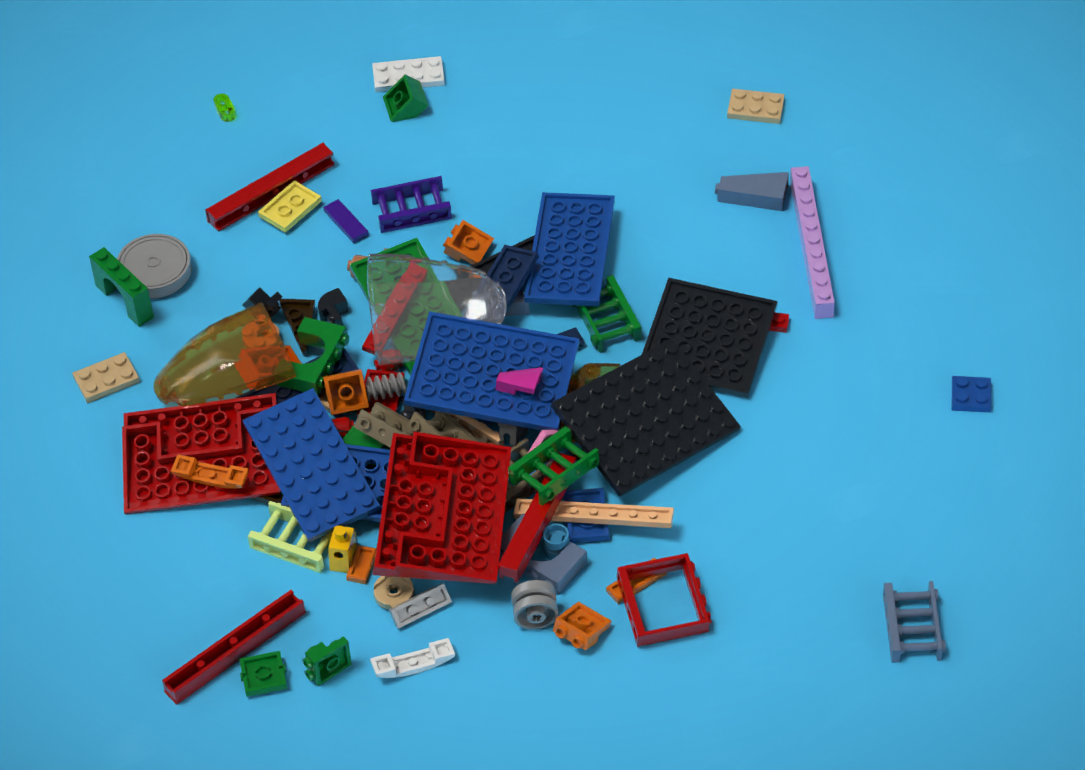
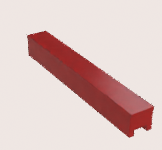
[205,142,335,232]
[498,453,576,583]
[162,590,306,705]

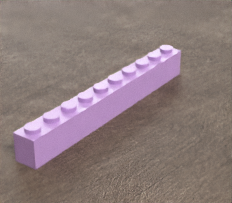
[790,166,834,319]

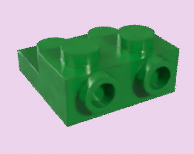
[302,636,352,686]

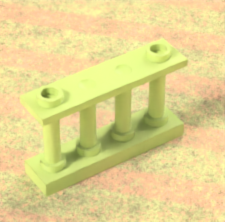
[248,501,333,573]

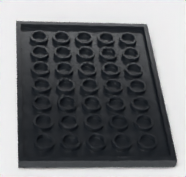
[551,338,741,497]

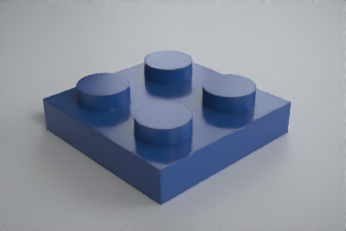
[951,376,991,412]

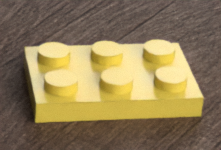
[258,180,322,233]

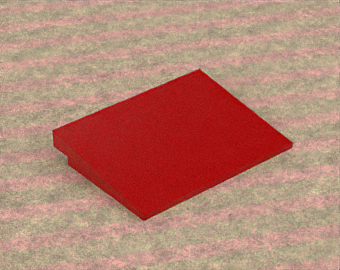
[122,393,280,514]
[373,432,512,584]

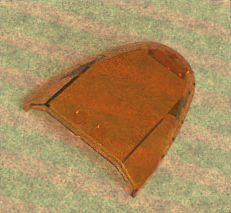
[153,303,296,406]

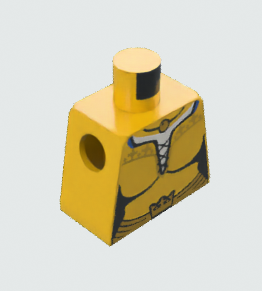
[328,526,358,573]

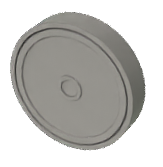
[117,234,192,299]

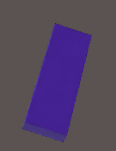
[323,199,369,243]

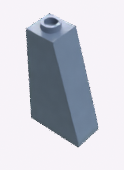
[715,172,789,211]

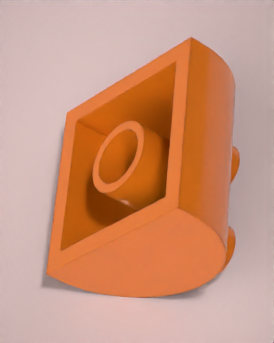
[323,369,369,415]

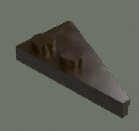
[279,299,316,355]

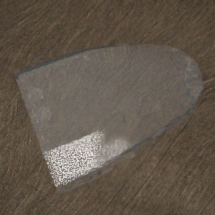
[367,254,507,365]

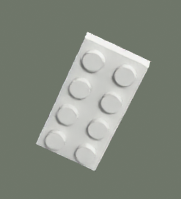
[372,56,445,92]

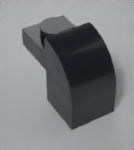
[242,287,283,321]
[318,288,348,326]

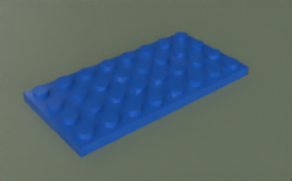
[524,192,615,306]
[243,388,381,543]

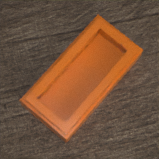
[346,545,376,584]

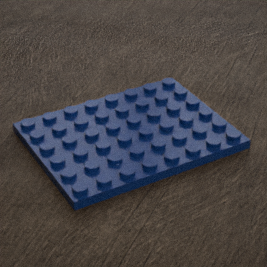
[404,311,580,431]

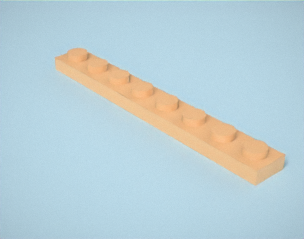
[513,498,674,528]

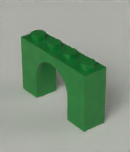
[89,247,154,327]
[273,317,349,395]

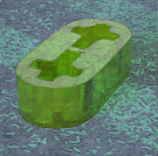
[213,93,236,122]

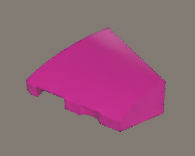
[496,367,543,395]

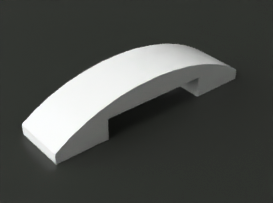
[370,638,455,678]

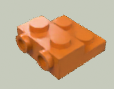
[443,220,494,265]
[553,601,612,651]

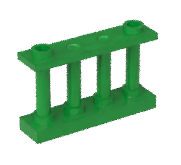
[572,275,642,353]
[508,426,599,505]

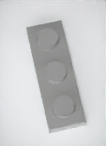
[388,583,452,628]

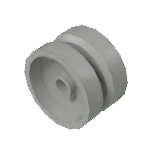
[511,580,558,630]

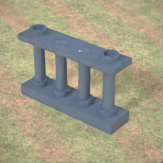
[883,581,946,663]

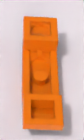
[171,455,249,488]

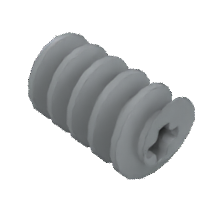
[365,372,406,402]

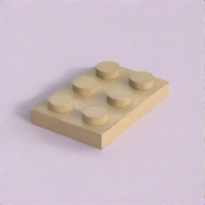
[727,89,785,124]
[72,352,140,403]

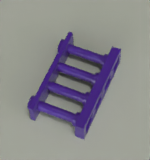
[371,176,452,233]

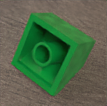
[383,74,429,122]

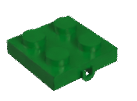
[239,651,287,697]

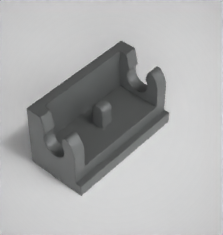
[498,422,528,446]

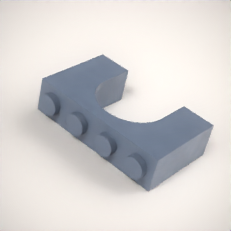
[499,513,587,595]

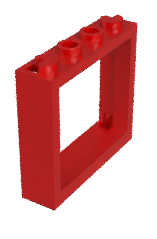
[616,553,712,647]

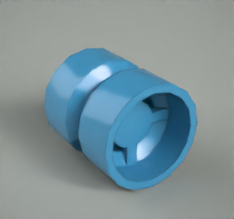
[543,523,569,560]

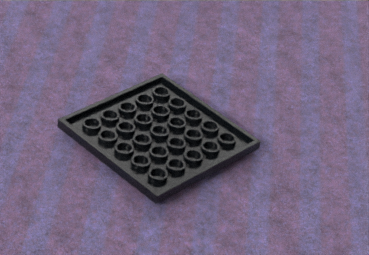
[642,277,778,398]

